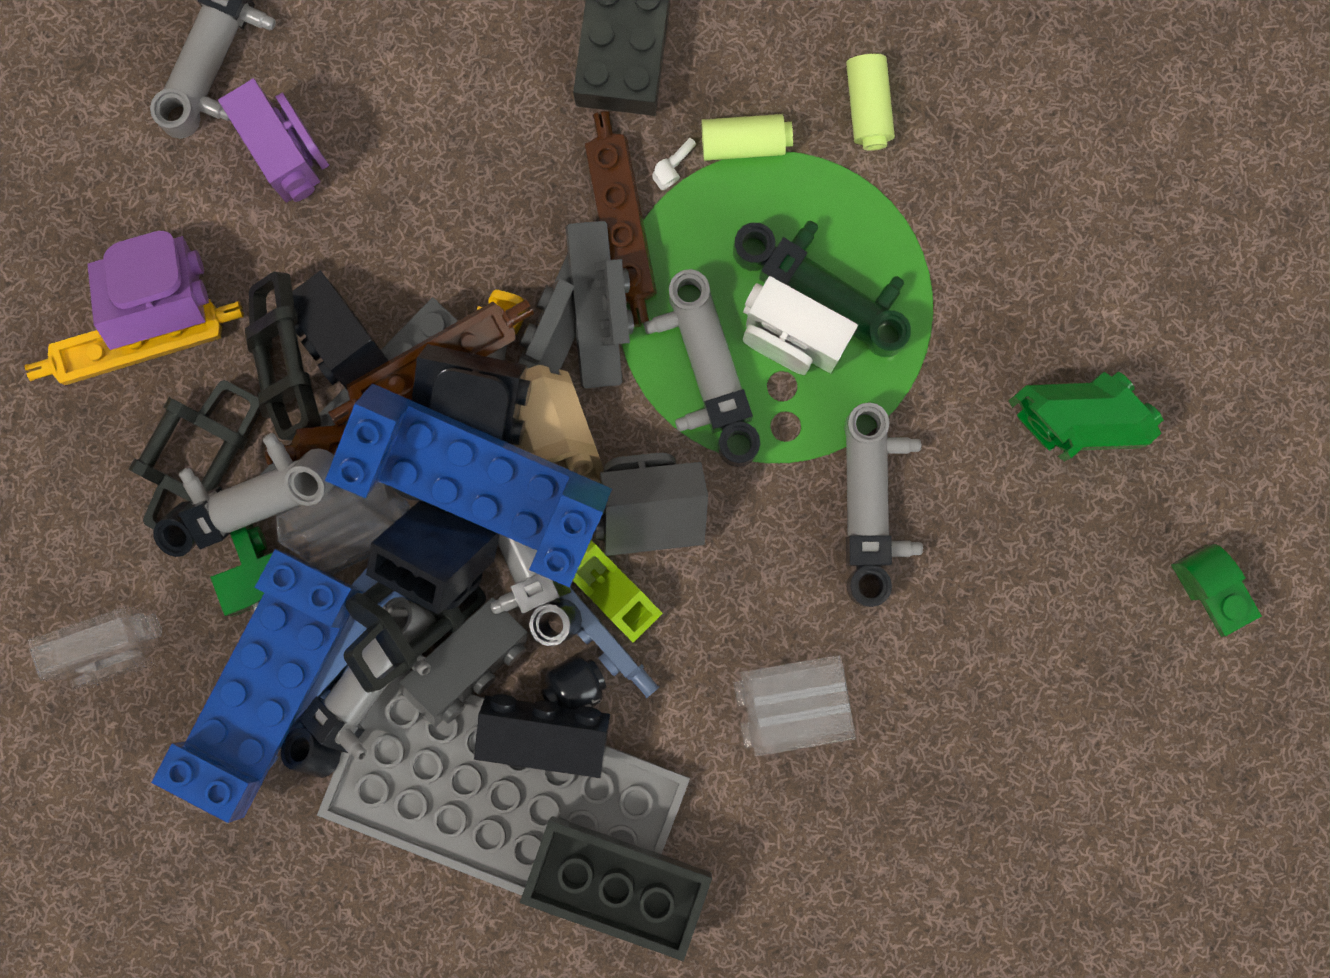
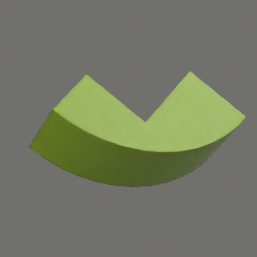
[573,540,663,642]

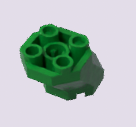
[1008,371,1164,462]

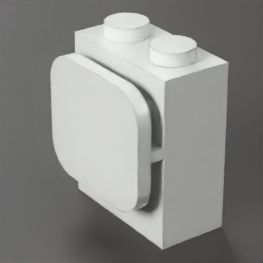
[743,276,858,375]

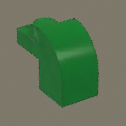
[210,524,272,617]
[1171,544,1262,637]

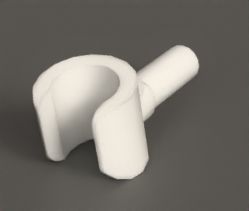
[652,138,696,191]

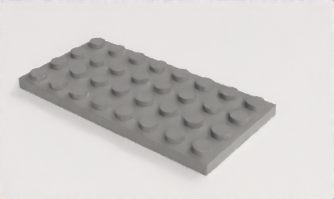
[317,669,690,895]

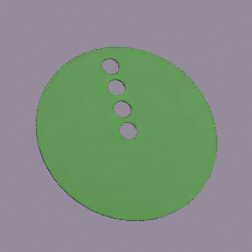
[622,152,933,464]

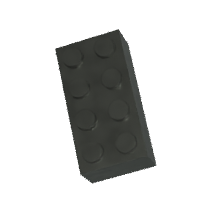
[573,0,670,116]
[520,816,712,962]

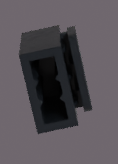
[411,344,532,446]
[366,501,500,615]

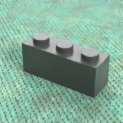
[399,597,527,727]

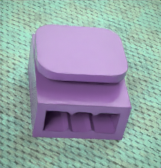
[218,78,329,203]
[88,231,209,350]

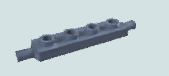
[559,587,659,699]

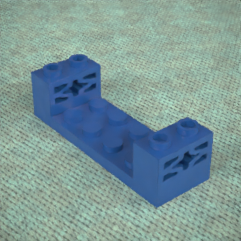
[325,383,612,587]
[151,549,363,823]

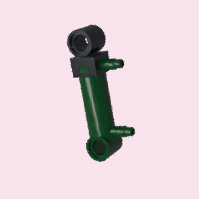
[733,220,911,357]

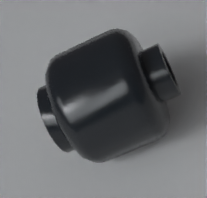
[541,656,606,709]

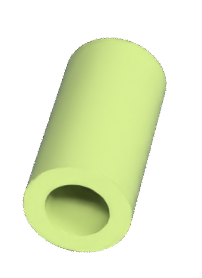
[846,54,895,151]
[701,114,793,161]

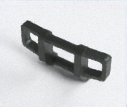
[245,271,321,441]
[129,380,261,530]
[343,582,486,693]

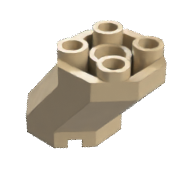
[514,365,603,483]

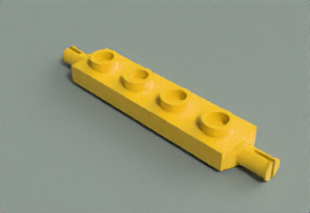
[25,298,244,385]

